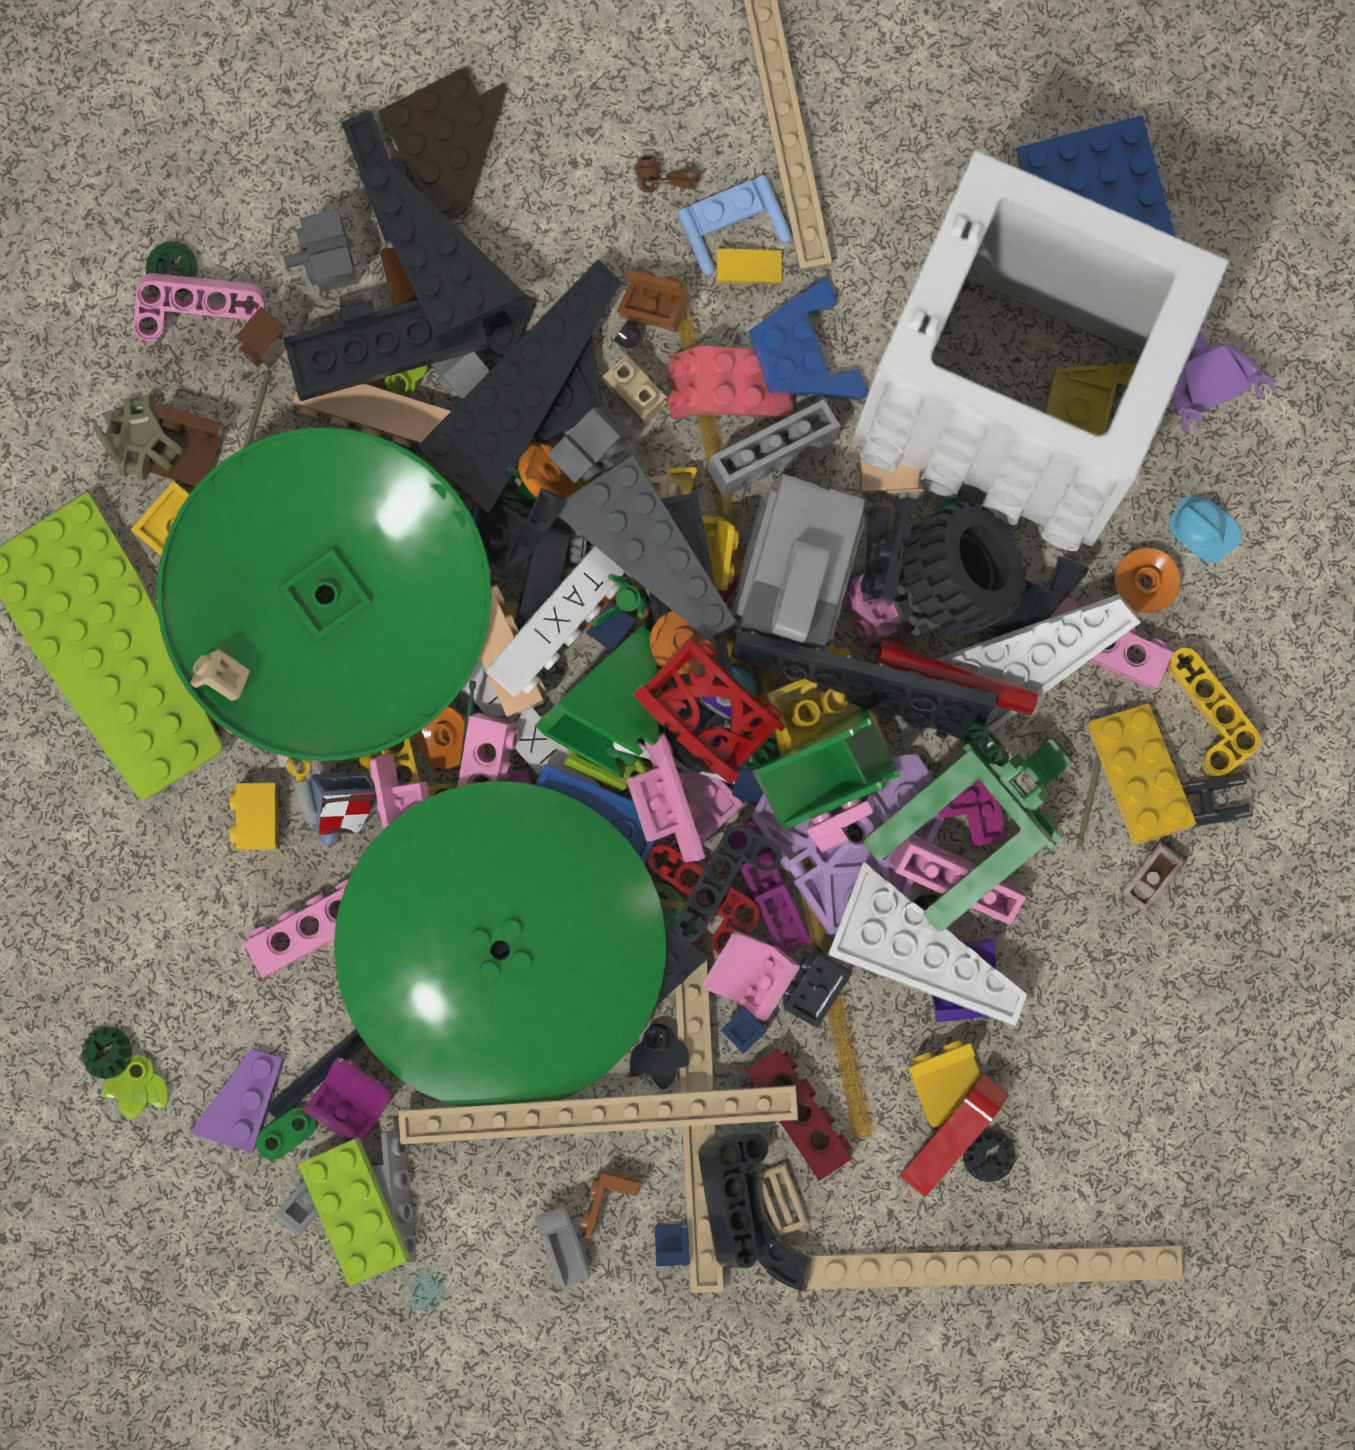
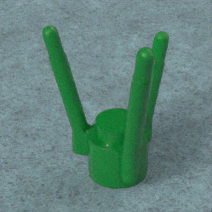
[592,574,651,626]

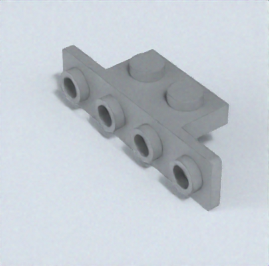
[371,1130,416,1263]

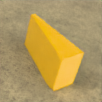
[717,248,782,284]

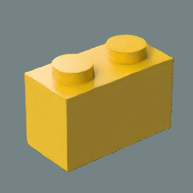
[230,783,278,850]

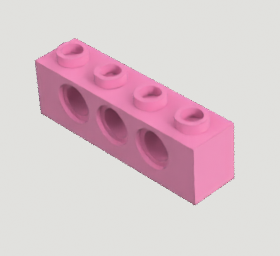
[1049,598,1174,690]
[457,713,518,787]
[889,834,1026,925]
[243,879,349,978]

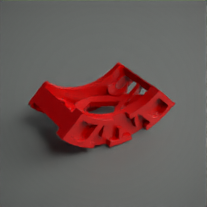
[633,638,786,784]

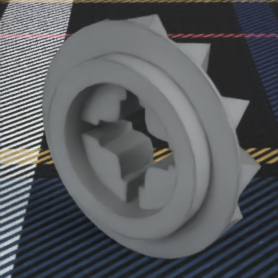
[567,526,587,563]

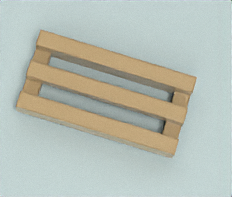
[754,1163,808,1236]

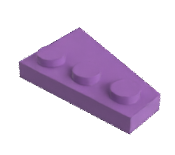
[190,1049,284,1153]

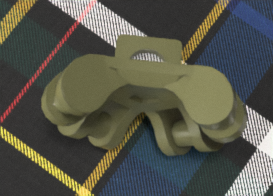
[94,394,184,480]

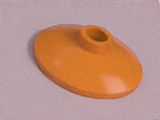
[1114,548,1180,613]
[415,705,465,769]

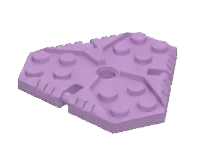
[751,754,944,935]

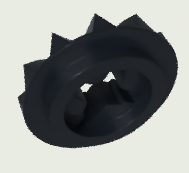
[963,1129,1016,1182]

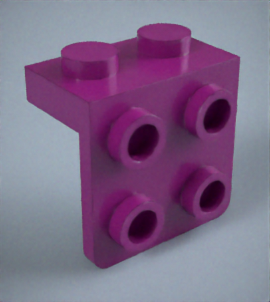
[303,1058,392,1143]

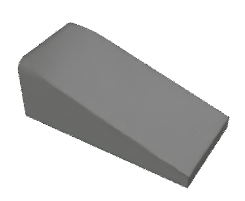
[274,1180,318,1238]

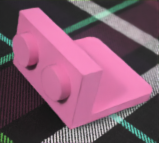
[703,932,800,1022]

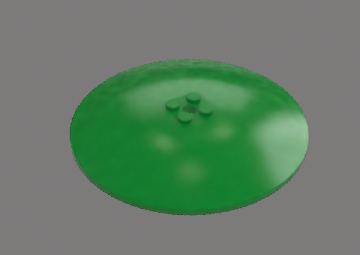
[156,427,491,761]
[334,781,666,1107]

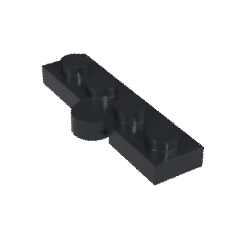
[341,111,407,245]

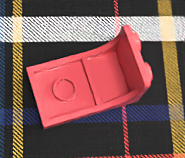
[667,345,793,419]

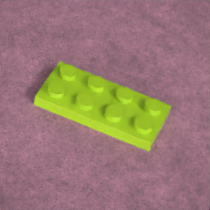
[298,1138,411,1287]

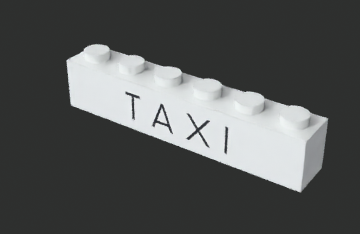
[485,546,630,697]
[462,657,600,786]

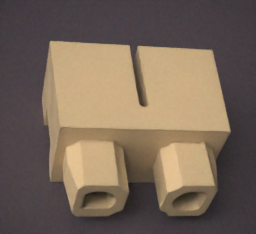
[602,354,668,425]

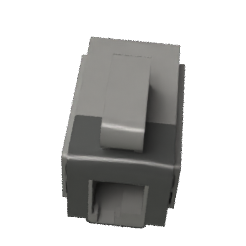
[728,474,865,649]

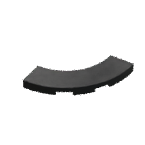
[745,1172,812,1291]

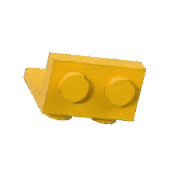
[702,515,738,591]
[907,1040,981,1127]

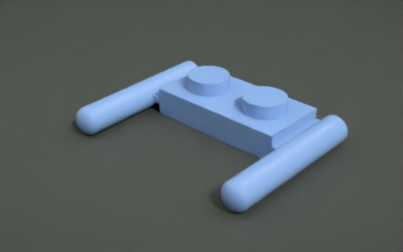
[677,175,792,276]

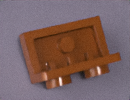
[617,269,692,332]

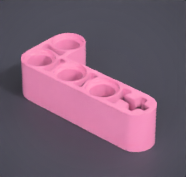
[133,273,265,341]

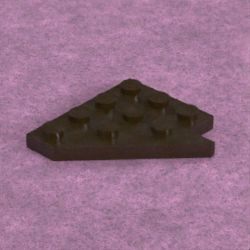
[379,67,507,220]

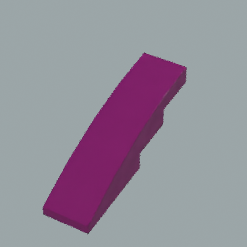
[722,818,810,953]

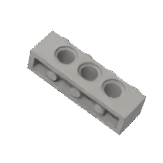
[708,399,840,497]

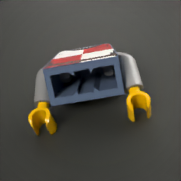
[286,754,380,845]

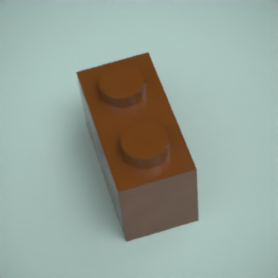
[235,306,291,369]

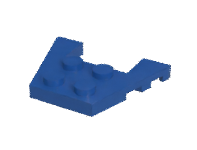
[748,277,868,401]

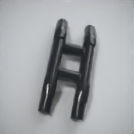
[1181,772,1253,828]

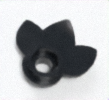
[630,1024,689,1090]

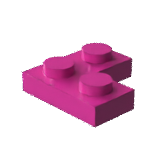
[938,780,1007,847]

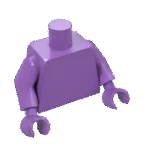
[1171,331,1275,432]

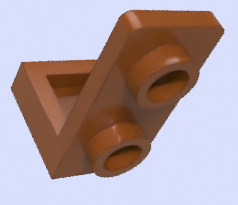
[580,1170,641,1239]

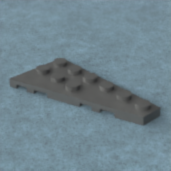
[558,456,738,641]

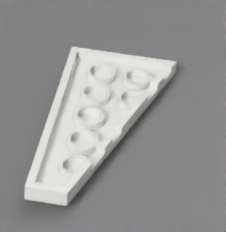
[936,594,1141,731]
[828,862,1027,1026]

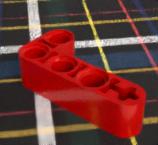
[647,845,759,955]
[899,1073,1009,1198]

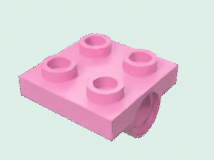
[681,770,744,843]
[807,793,875,853]

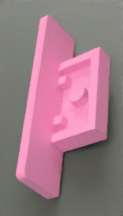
[626,733,705,862]
[370,754,429,829]

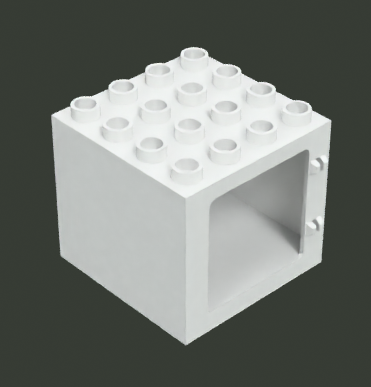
[852,151,1229,551]

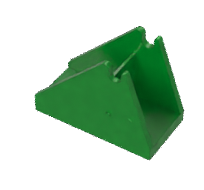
[535,625,659,776]
[752,707,901,829]

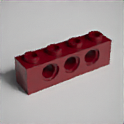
[745,1048,853,1181]

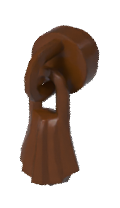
[634,155,701,193]

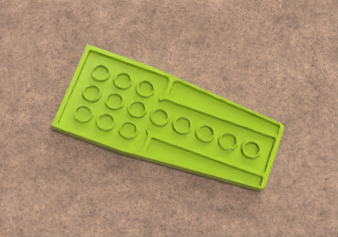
[0,491,224,800]

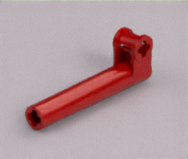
[872,635,1038,716]

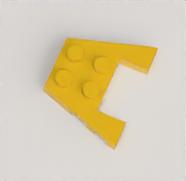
[1043,363,1138,437]

